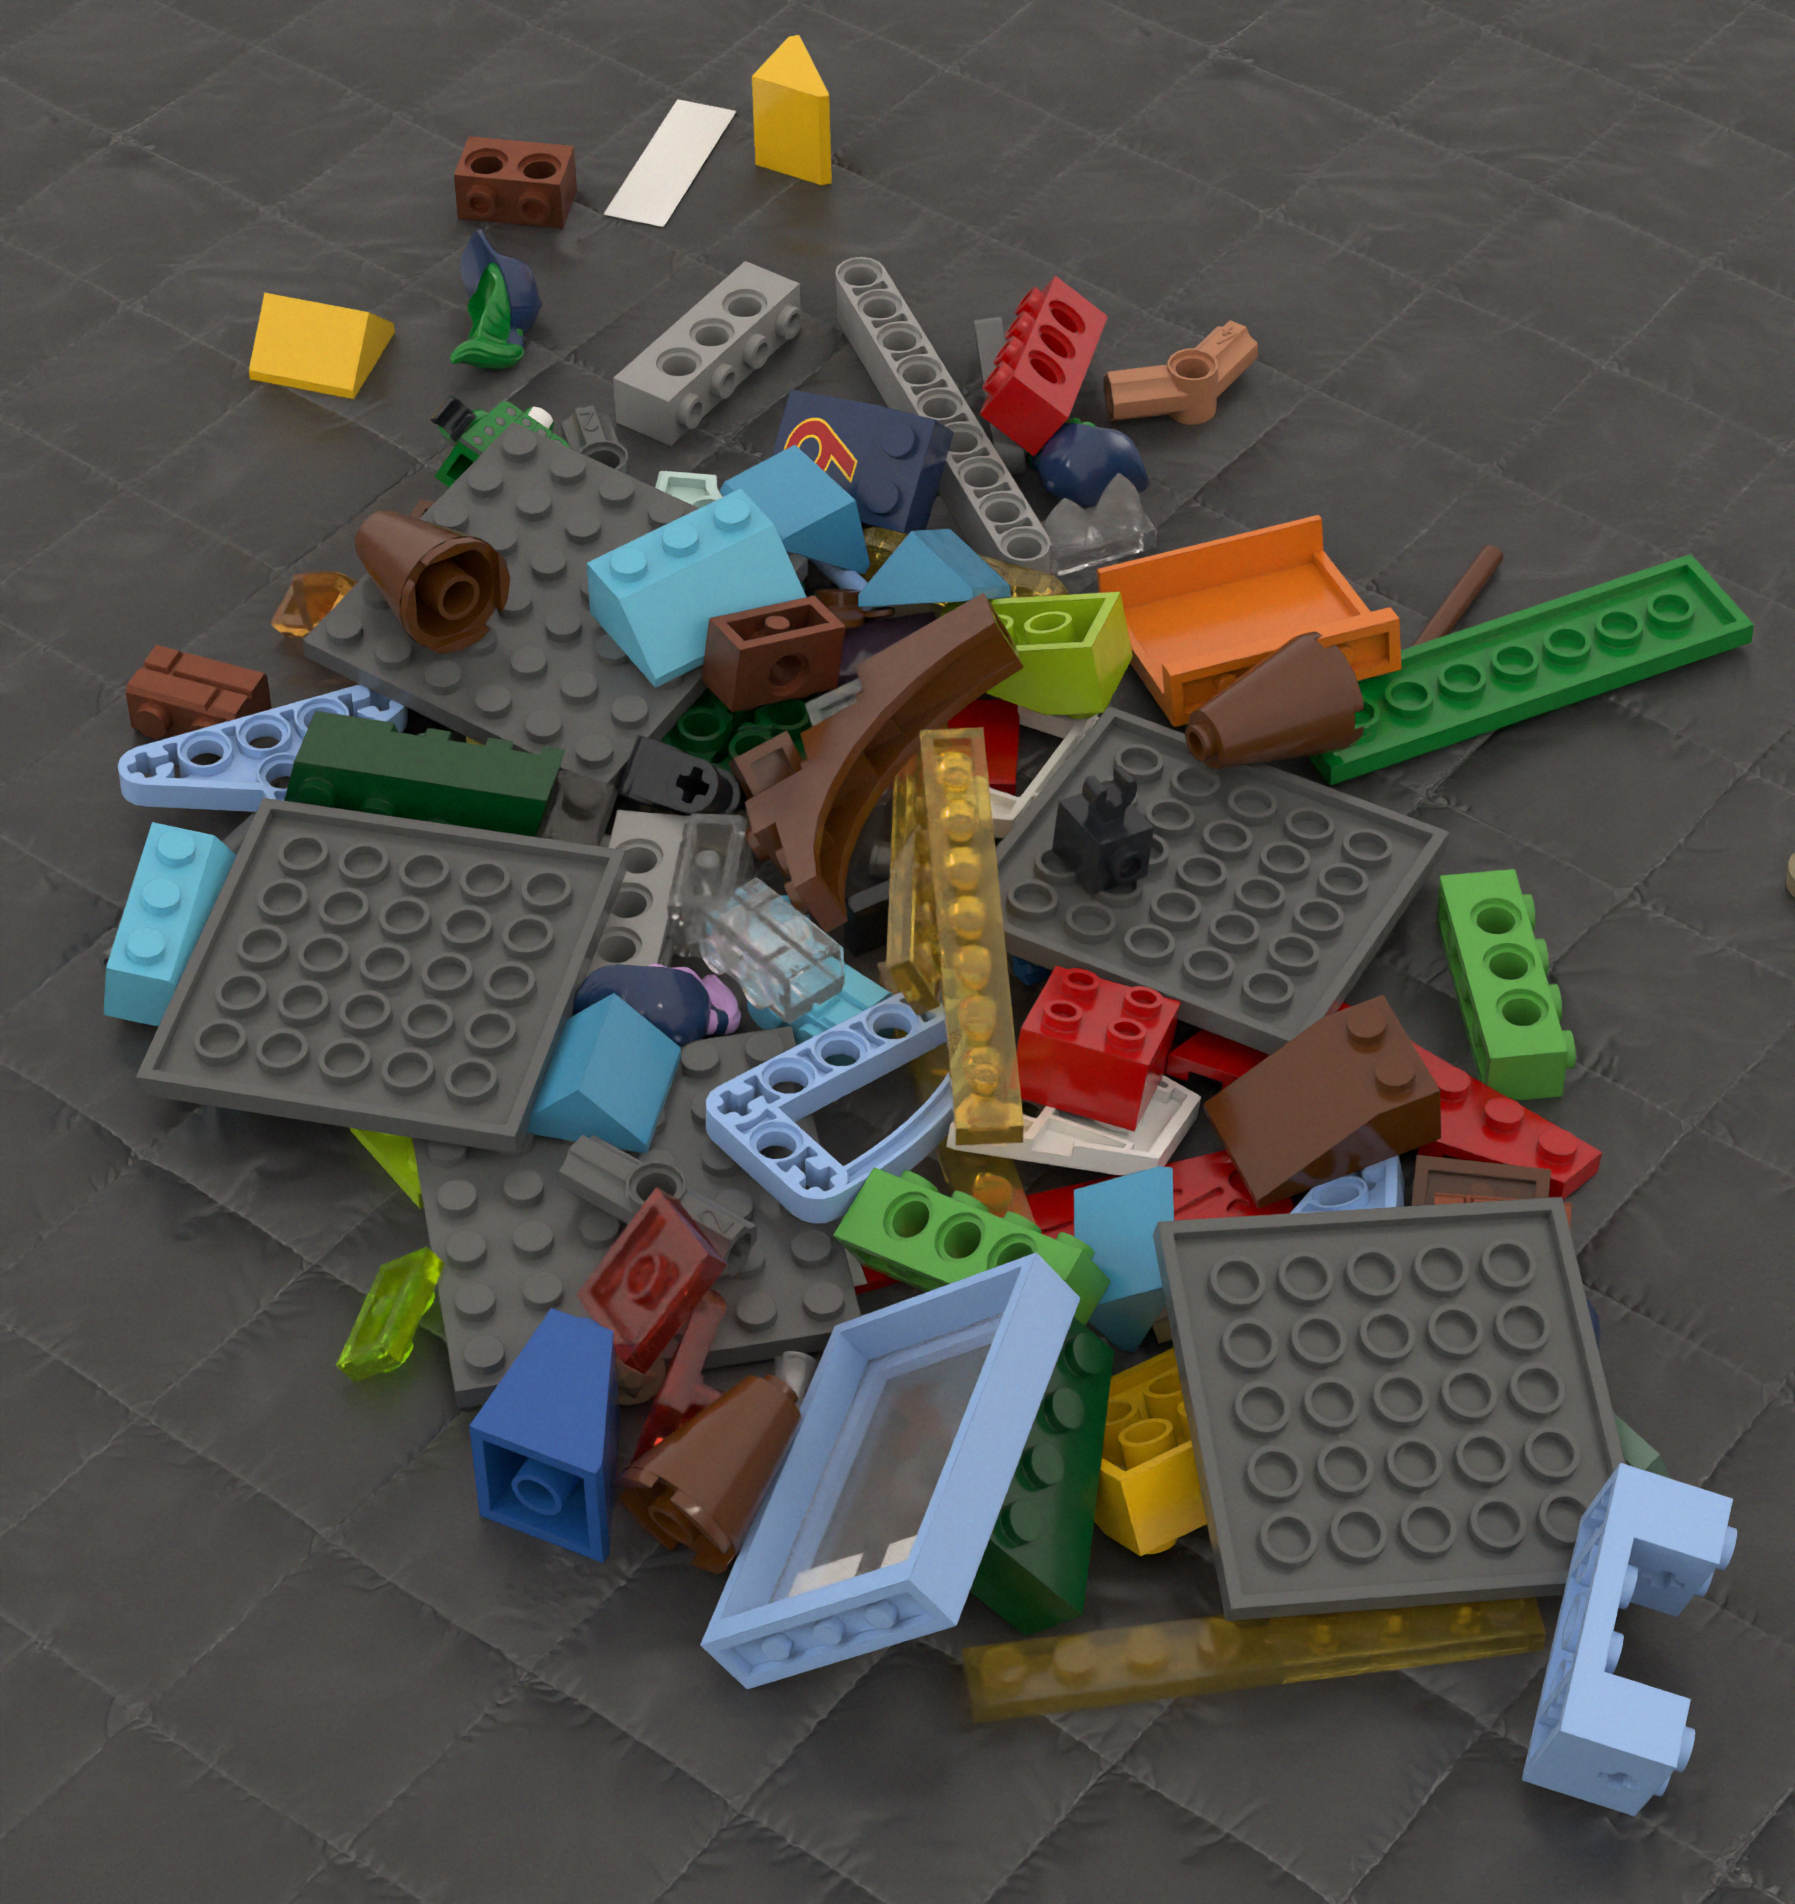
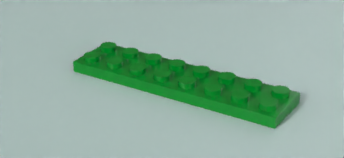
[1307,554,1754,786]

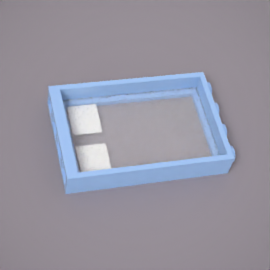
[700,1252,1080,1689]

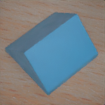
[719,445,870,574]
[858,529,1011,607]
[527,993,681,1153]
[1074,1166,1174,1352]

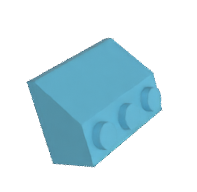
[587,488,806,688]
[104,822,237,1027]

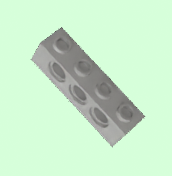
[613,261,803,446]
[585,810,694,979]

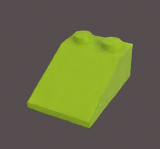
[939,592,1133,719]

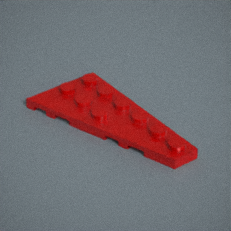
[1165,1002,1602,1200]

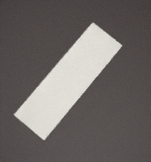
[603,99,737,227]

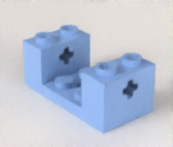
[1522,1463,1737,1816]

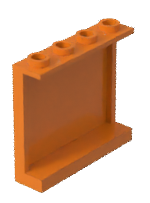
[1097,515,1401,727]

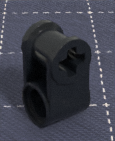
[616,735,744,825]

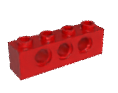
[979,276,1108,456]

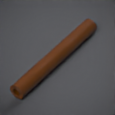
[1411,545,1503,647]

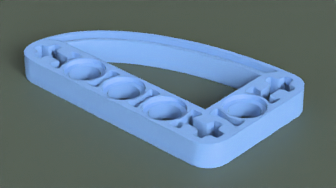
[706,975,988,1224]

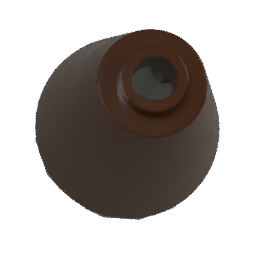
[355,510,511,654]
[1185,631,1364,769]
[615,1374,802,1574]

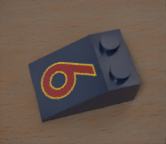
[771,389,954,539]

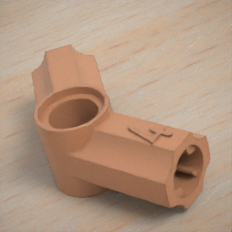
[1103,320,1258,425]

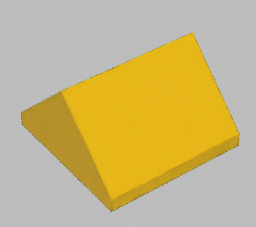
[752,35,832,186]
[249,293,395,399]

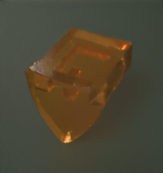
[270,571,357,638]

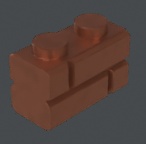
[126,645,272,754]

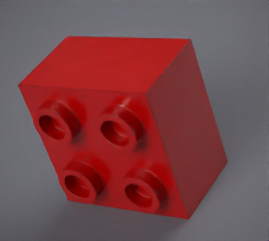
[1008,966,1181,1132]

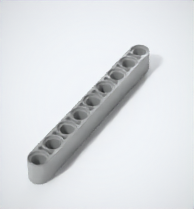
[835,257,1051,598]

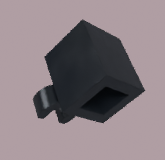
[1052,766,1154,895]

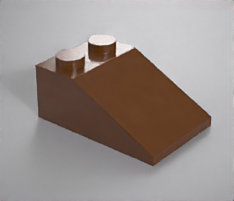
[1204,995,1441,1209]

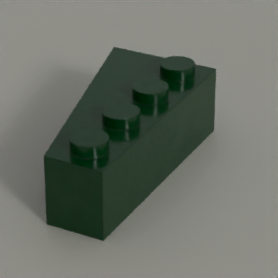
[284,711,565,837]
[970,1317,1114,1637]

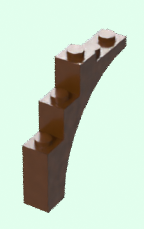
[744,592,1024,933]

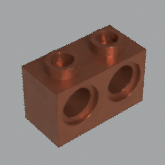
[454,136,577,229]

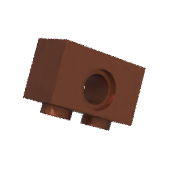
[701,596,846,712]

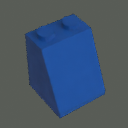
[469,1308,621,1563]

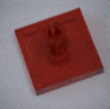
[576,1187,727,1374]
[628,1297,725,1466]

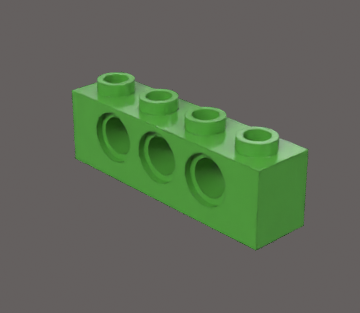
[1436,869,1576,1101]
[833,1167,1111,1325]

